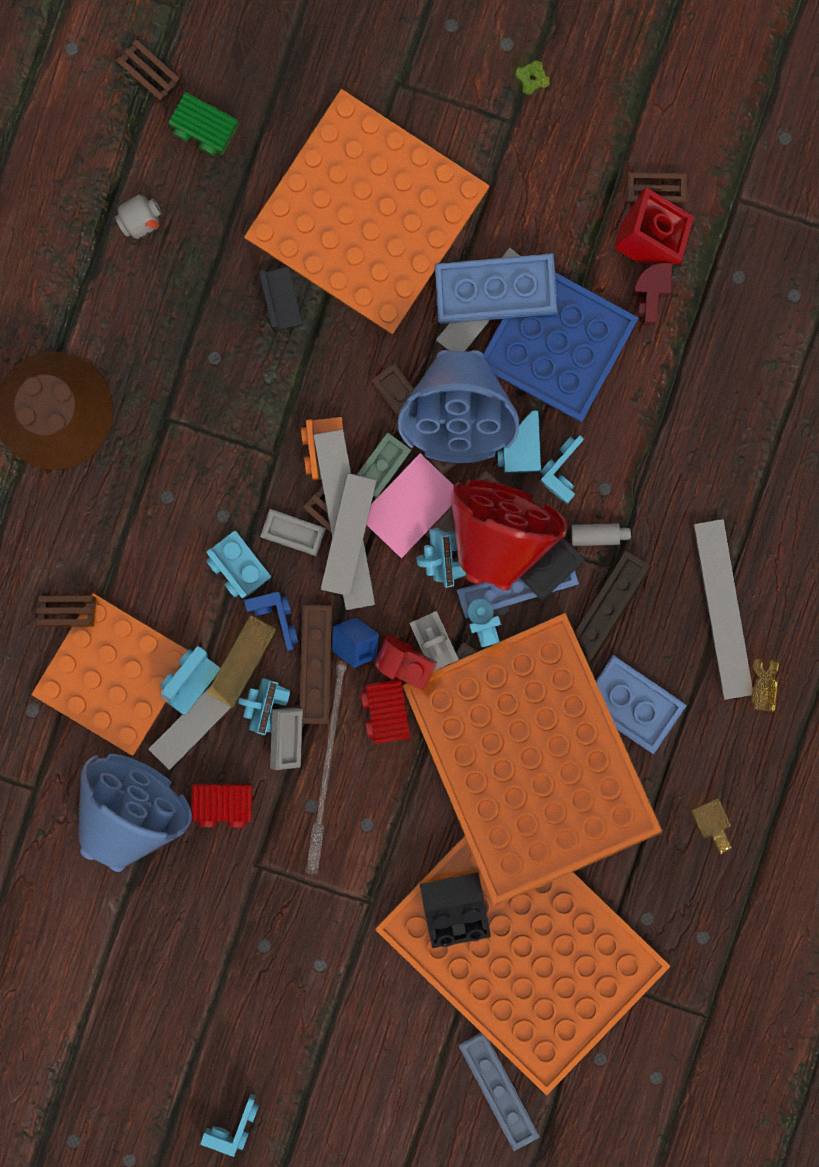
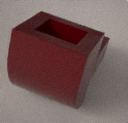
[632,263,672,326]

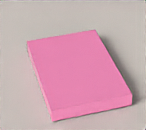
[366,453,454,559]

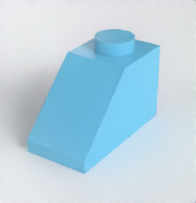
[497,411,541,474]

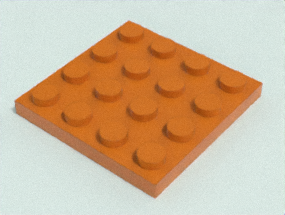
[31,593,188,756]

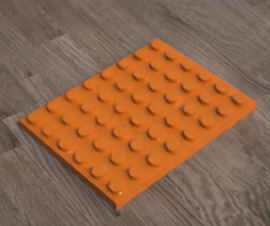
[402,613,663,905]
[375,835,671,1095]

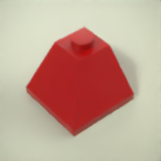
[614,187,694,264]

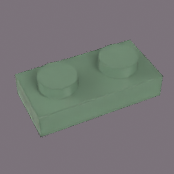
[357,433,412,498]

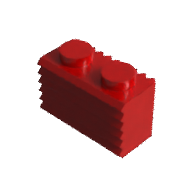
[361,679,410,744]
[191,784,253,827]

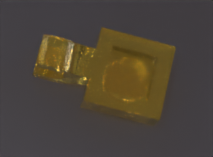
[752,659,779,711]
[691,798,732,853]

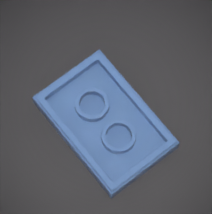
[596,655,687,754]

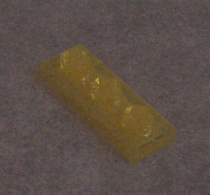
[207,615,277,708]

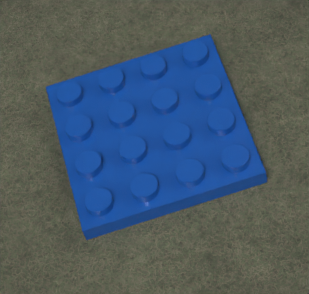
[484,272,639,423]

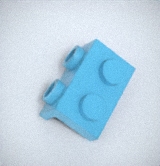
[160,646,220,715]

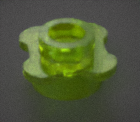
[515,60,550,95]

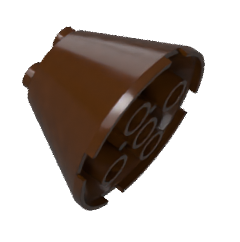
[0,352,113,470]

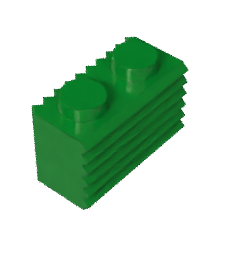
[169,92,239,156]

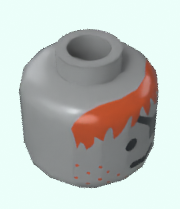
[115,195,162,239]

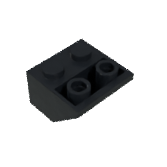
[420,872,491,949]

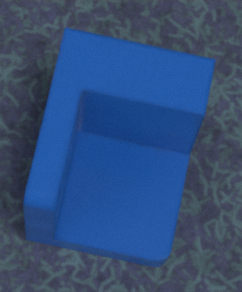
[332,618,379,668]

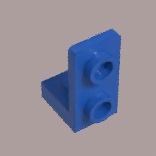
[244,592,298,651]

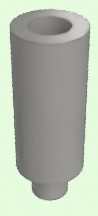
[571,523,631,546]

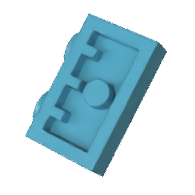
[206,530,272,599]

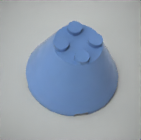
[398,350,519,463]
[78,754,192,872]

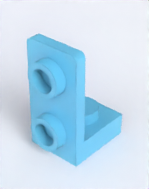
[539,435,584,504]
[200,1094,259,1157]

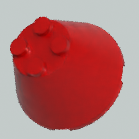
[451,480,568,590]

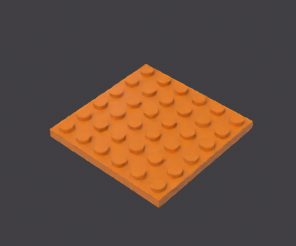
[244,89,490,335]

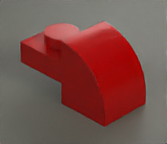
[374,634,437,691]

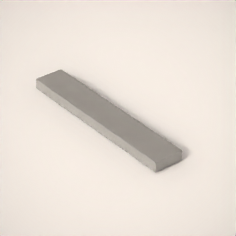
[314,429,375,610]
[693,519,754,700]

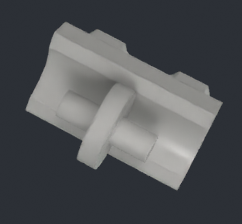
[410,611,459,671]

